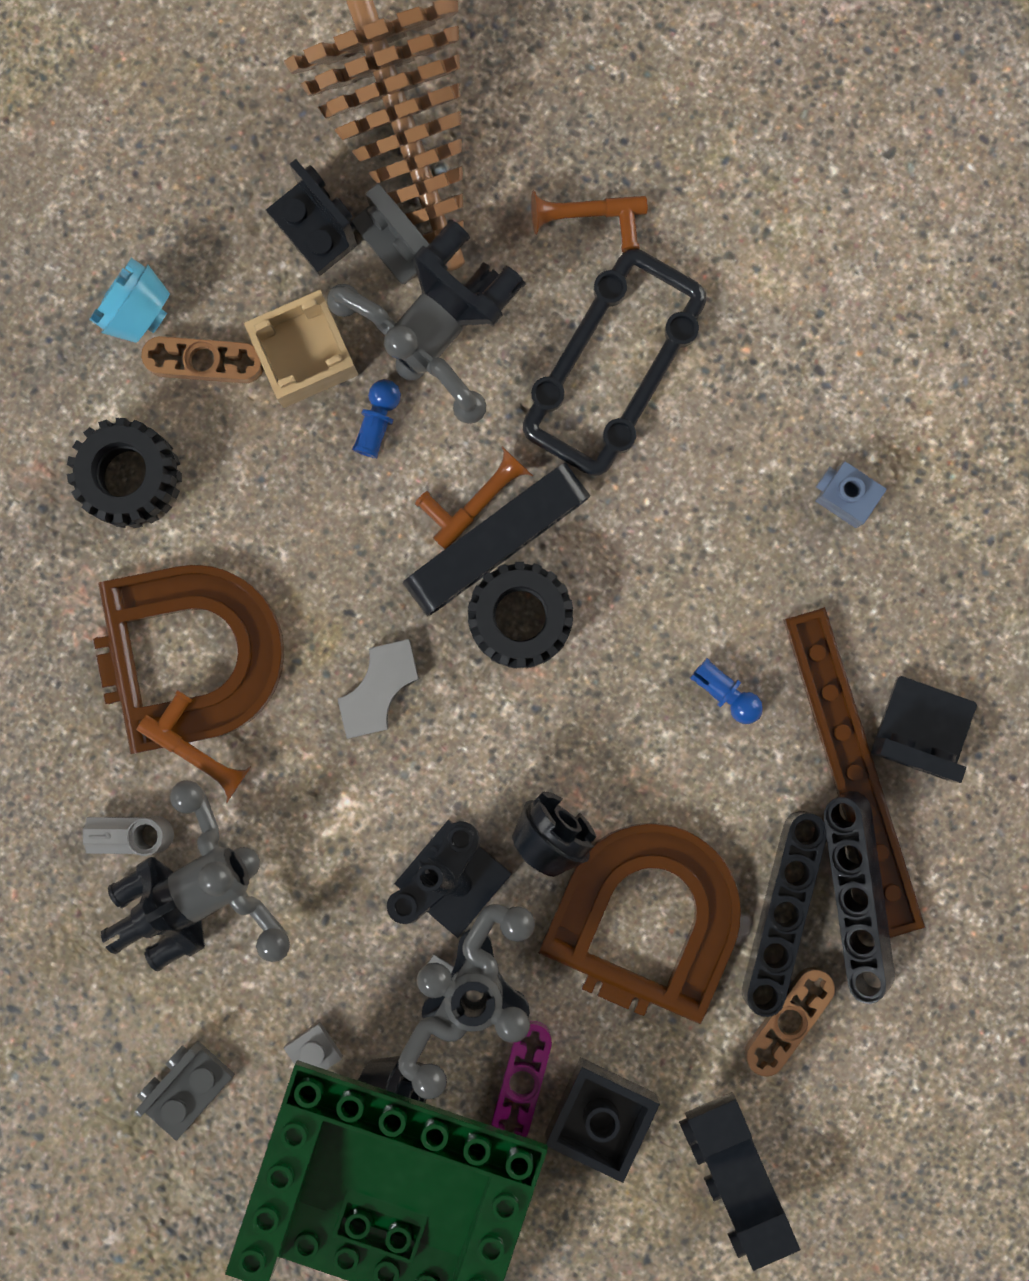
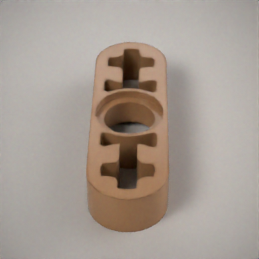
[141,336,263,384]
[744,967,835,1077]

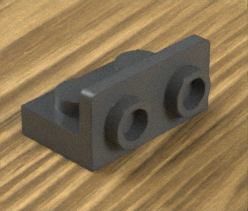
[352,183,429,284]
[134,1041,235,1141]

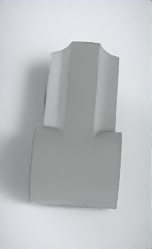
[83,816,174,856]

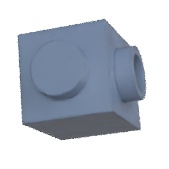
[815,461,887,528]

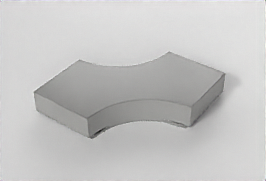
[337,639,419,739]

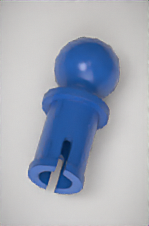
[352,379,401,459]
[690,658,763,724]

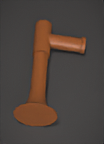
[531,190,648,252]
[415,446,533,549]
[136,690,251,804]

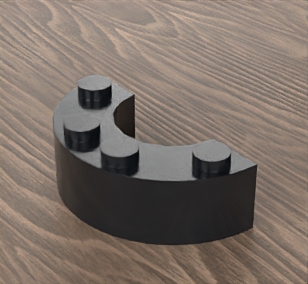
[679,1092,801,1271]

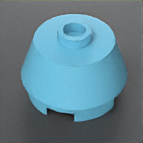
[89,257,170,343]

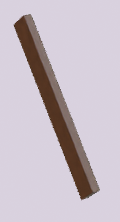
[783,607,925,938]

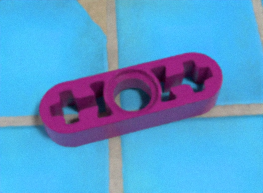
[492,1021,552,1137]

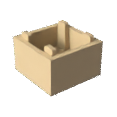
[244,289,358,408]

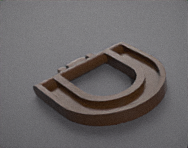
[93,565,284,754]
[538,823,741,1024]

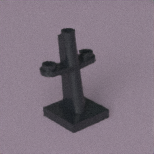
[387,819,512,938]

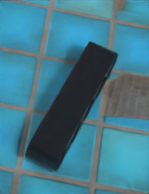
[403,463,591,617]
[824,791,895,1004]
[742,811,827,1017]

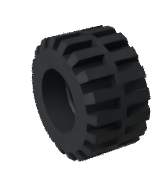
[67,418,182,528]
[468,561,573,669]

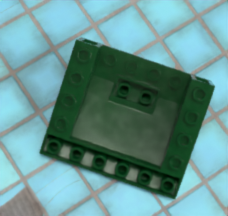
[225,1060,548,1281]

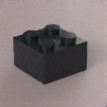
[544,1057,660,1183]

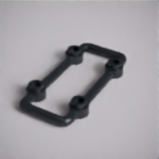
[523,249,707,476]

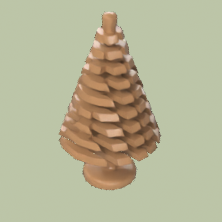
[284,0,465,271]

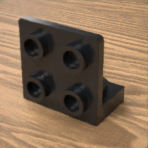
[266,159,357,276]
[871,676,977,783]

